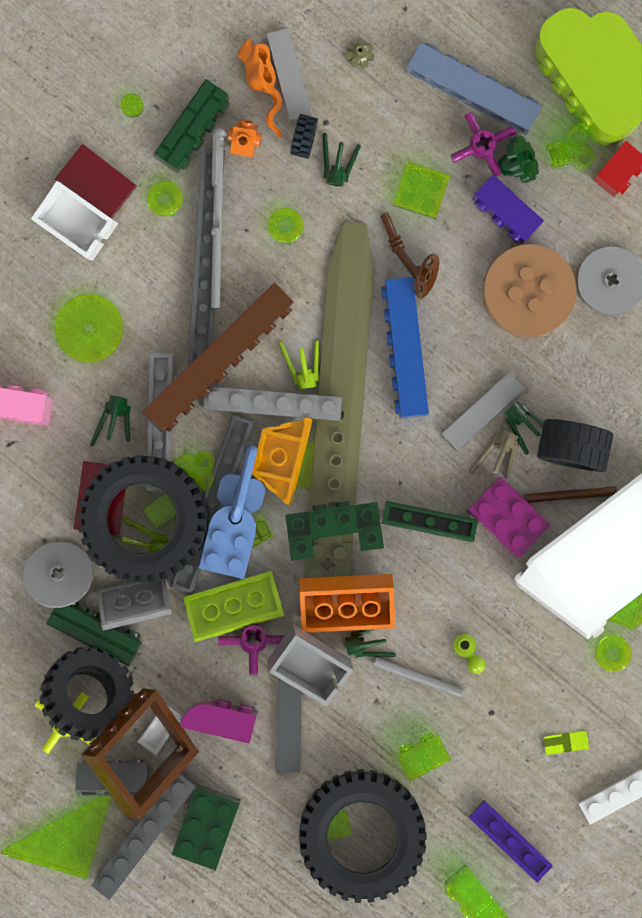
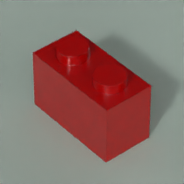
[593,141,642,197]

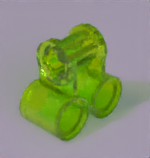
[545,125,595,171]

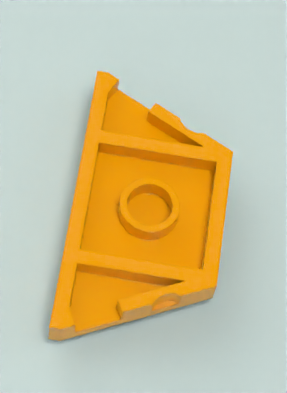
[252,418,313,505]

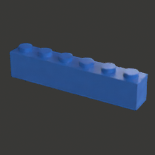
[381,277,429,419]

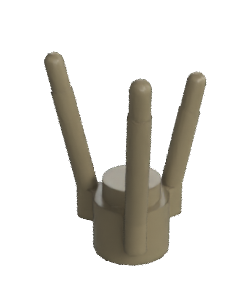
[469,429,518,478]

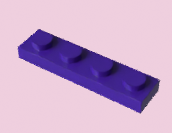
[468,800,553,883]

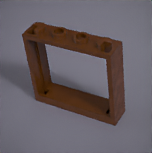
[82,688,199,820]

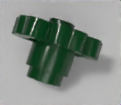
[498,136,539,183]

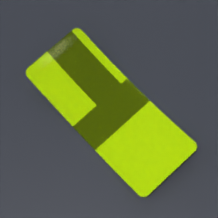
[544,731,589,755]

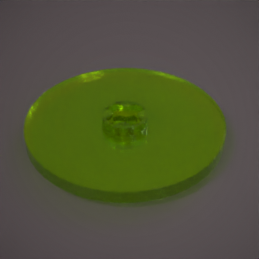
[54,294,124,363]

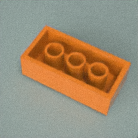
[299,574,395,633]

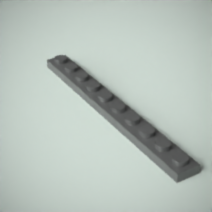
[188,148,225,366]

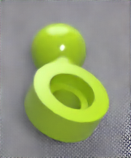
[453,634,485,674]

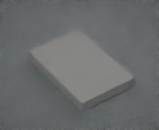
[97,578,172,631]

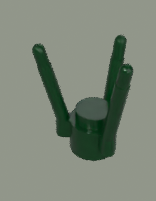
[323,133,361,187]
[90,396,131,446]
[505,401,544,455]
[345,629,396,658]

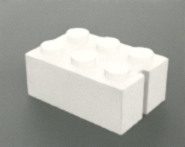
[31,181,118,261]

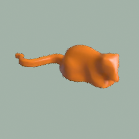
[237,39,282,137]

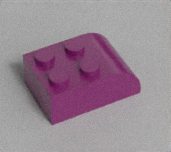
[181,698,258,744]

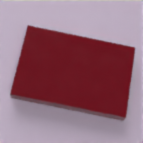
[54,144,137,218]
[73,461,127,536]

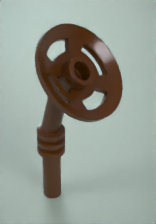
[380,212,439,298]

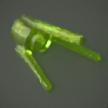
[122,517,169,554]

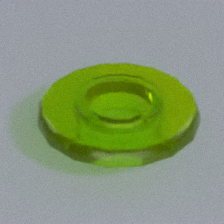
[147,181,183,217]
[268,208,304,244]
[595,635,632,672]

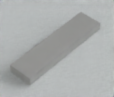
[266,28,312,122]
[441,372,524,451]

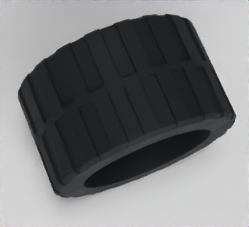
[537,419,614,472]

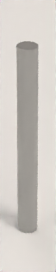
[373,657,463,698]

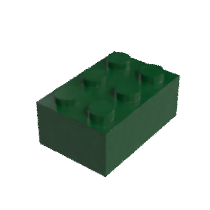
[172,784,241,871]

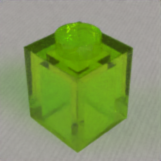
[143,494,176,529]

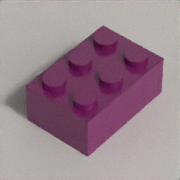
[466,477,551,559]

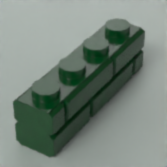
[154,79,230,173]
[381,501,478,542]
[46,602,143,666]

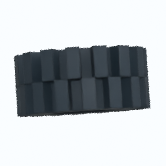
[290,114,318,159]

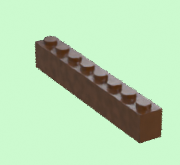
[142,282,294,433]

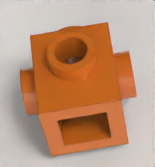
[228,120,262,157]

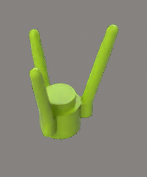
[279,340,319,390]

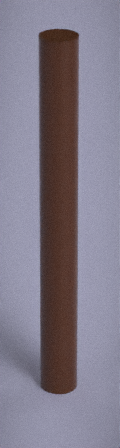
[524,486,617,503]

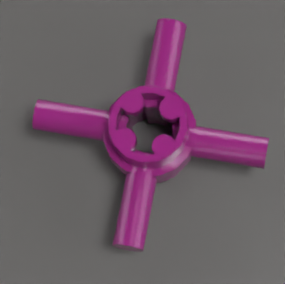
[450,112,516,177]
[218,624,285,676]

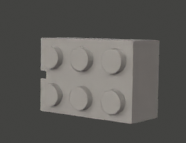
[267,624,353,707]

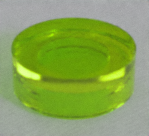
[121,93,144,118]

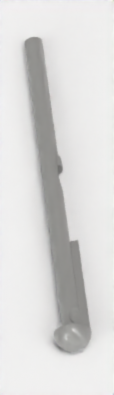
[211,127,228,309]

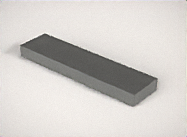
[277,679,302,773]

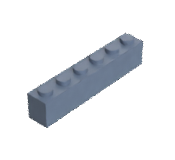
[406,42,542,136]

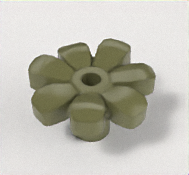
[346,39,375,68]

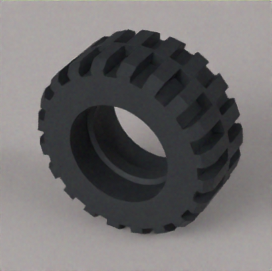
[39,647,134,741]

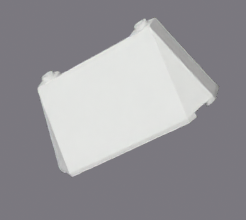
[514,473,642,639]

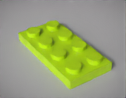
[183,571,285,642]

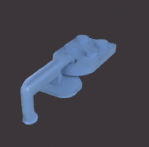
[199,445,265,579]

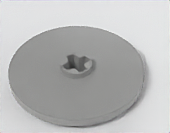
[577,246,642,315]
[23,542,93,608]

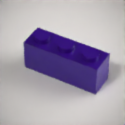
[473,175,544,245]

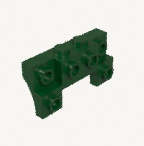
[285,501,384,561]

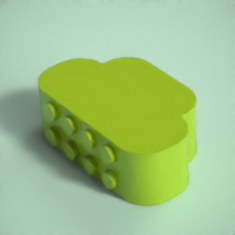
[534,8,642,146]

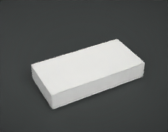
[137,704,183,755]

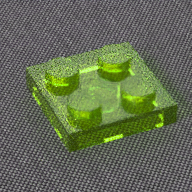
[393,161,450,220]

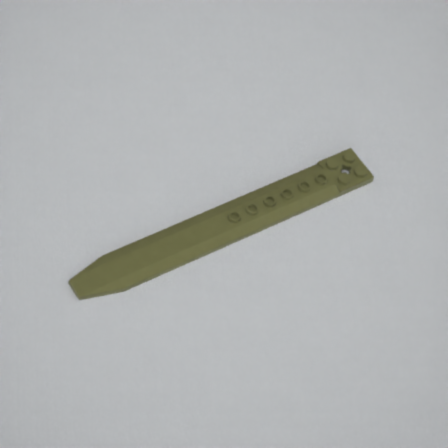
[304,222,374,578]

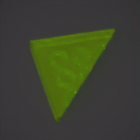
[1,796,112,880]

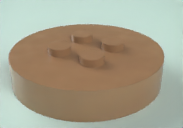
[483,244,576,338]

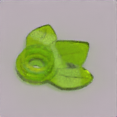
[174,451,215,492]

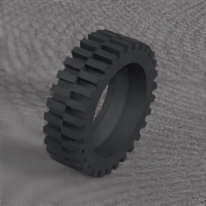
[78,455,208,583]
[299,769,427,903]

